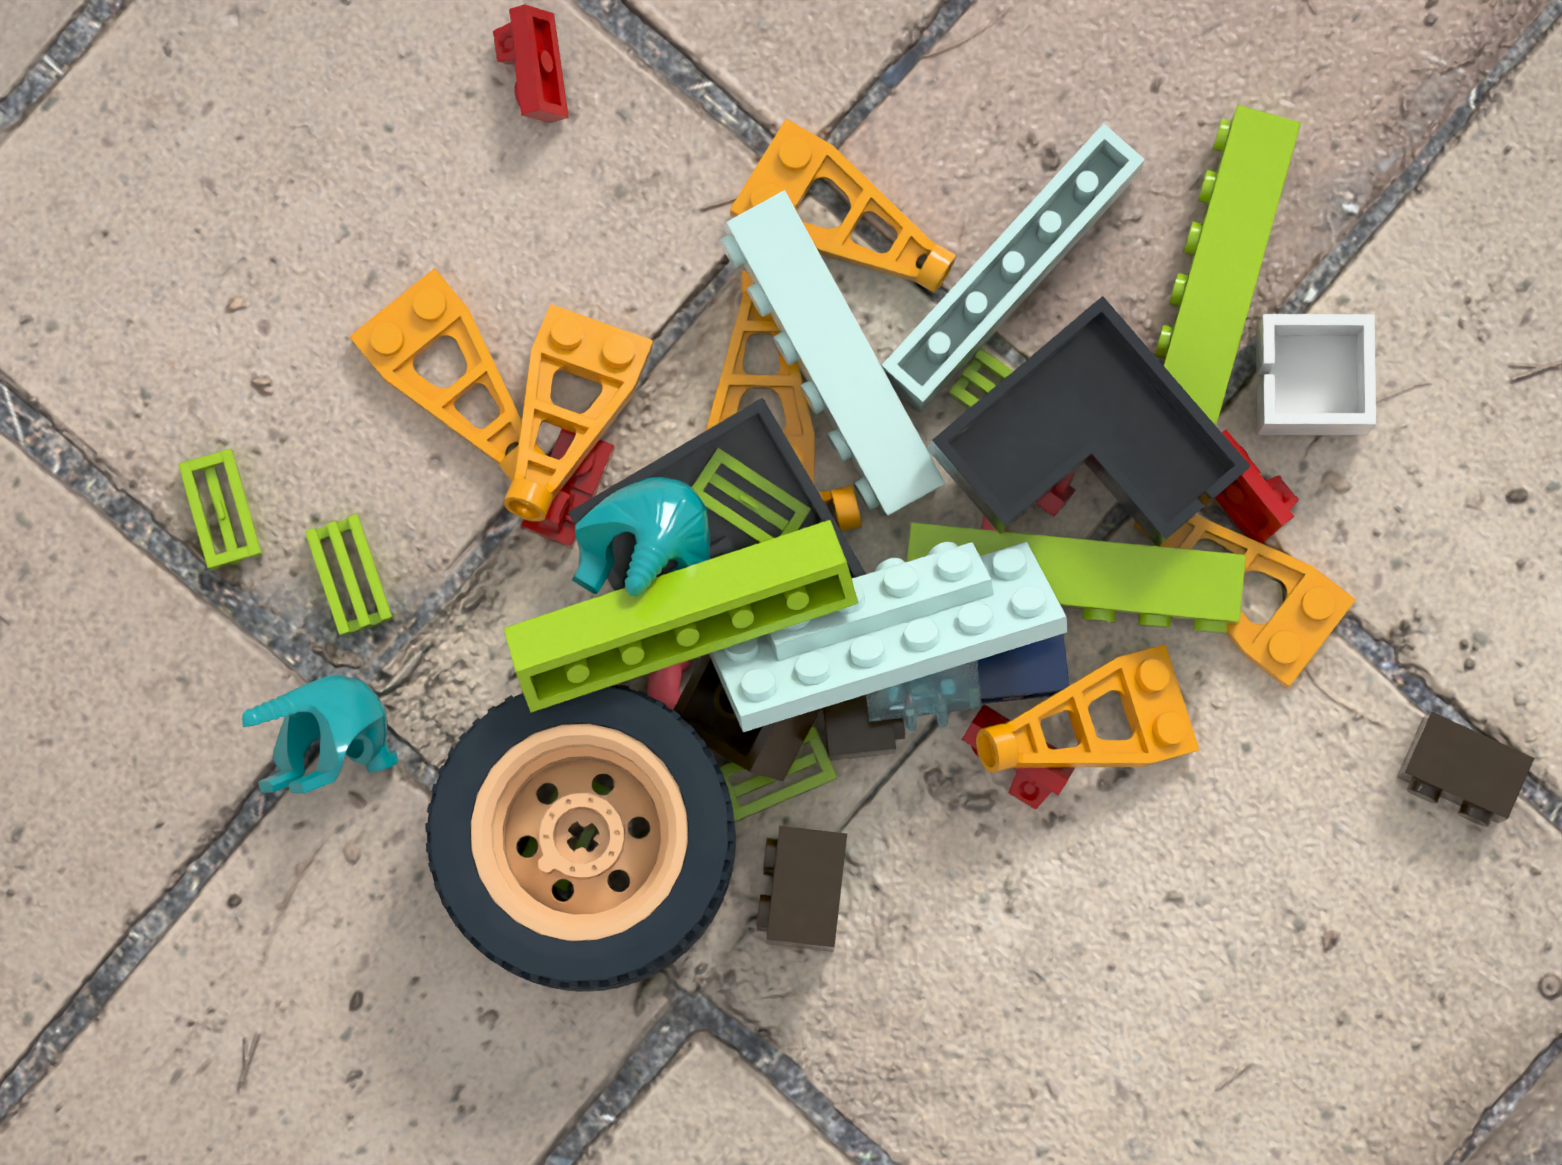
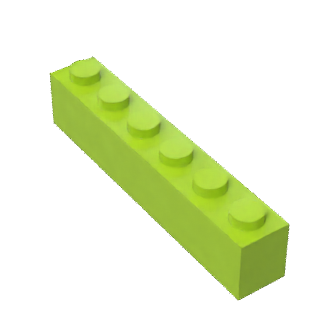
[1154,105,1301,425]
[503,520,859,712]
[907,522,1246,634]

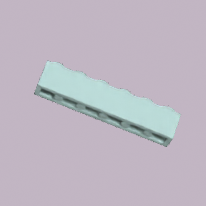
[881,123,1145,413]
[720,190,945,516]

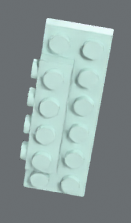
[709,542,1068,732]

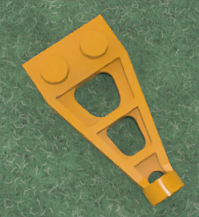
[730,118,957,293]
[349,268,547,481]
[706,270,815,484]
[503,304,653,521]
[1133,515,1356,688]
[976,644,1200,773]

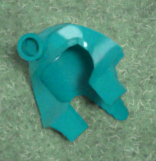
[572,477,710,597]
[242,675,399,794]

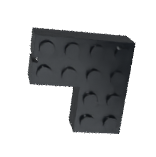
[928,296,1251,546]
[568,398,866,591]

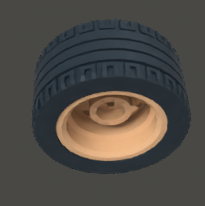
[425,684,736,992]

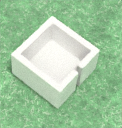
[1256,314,1376,435]

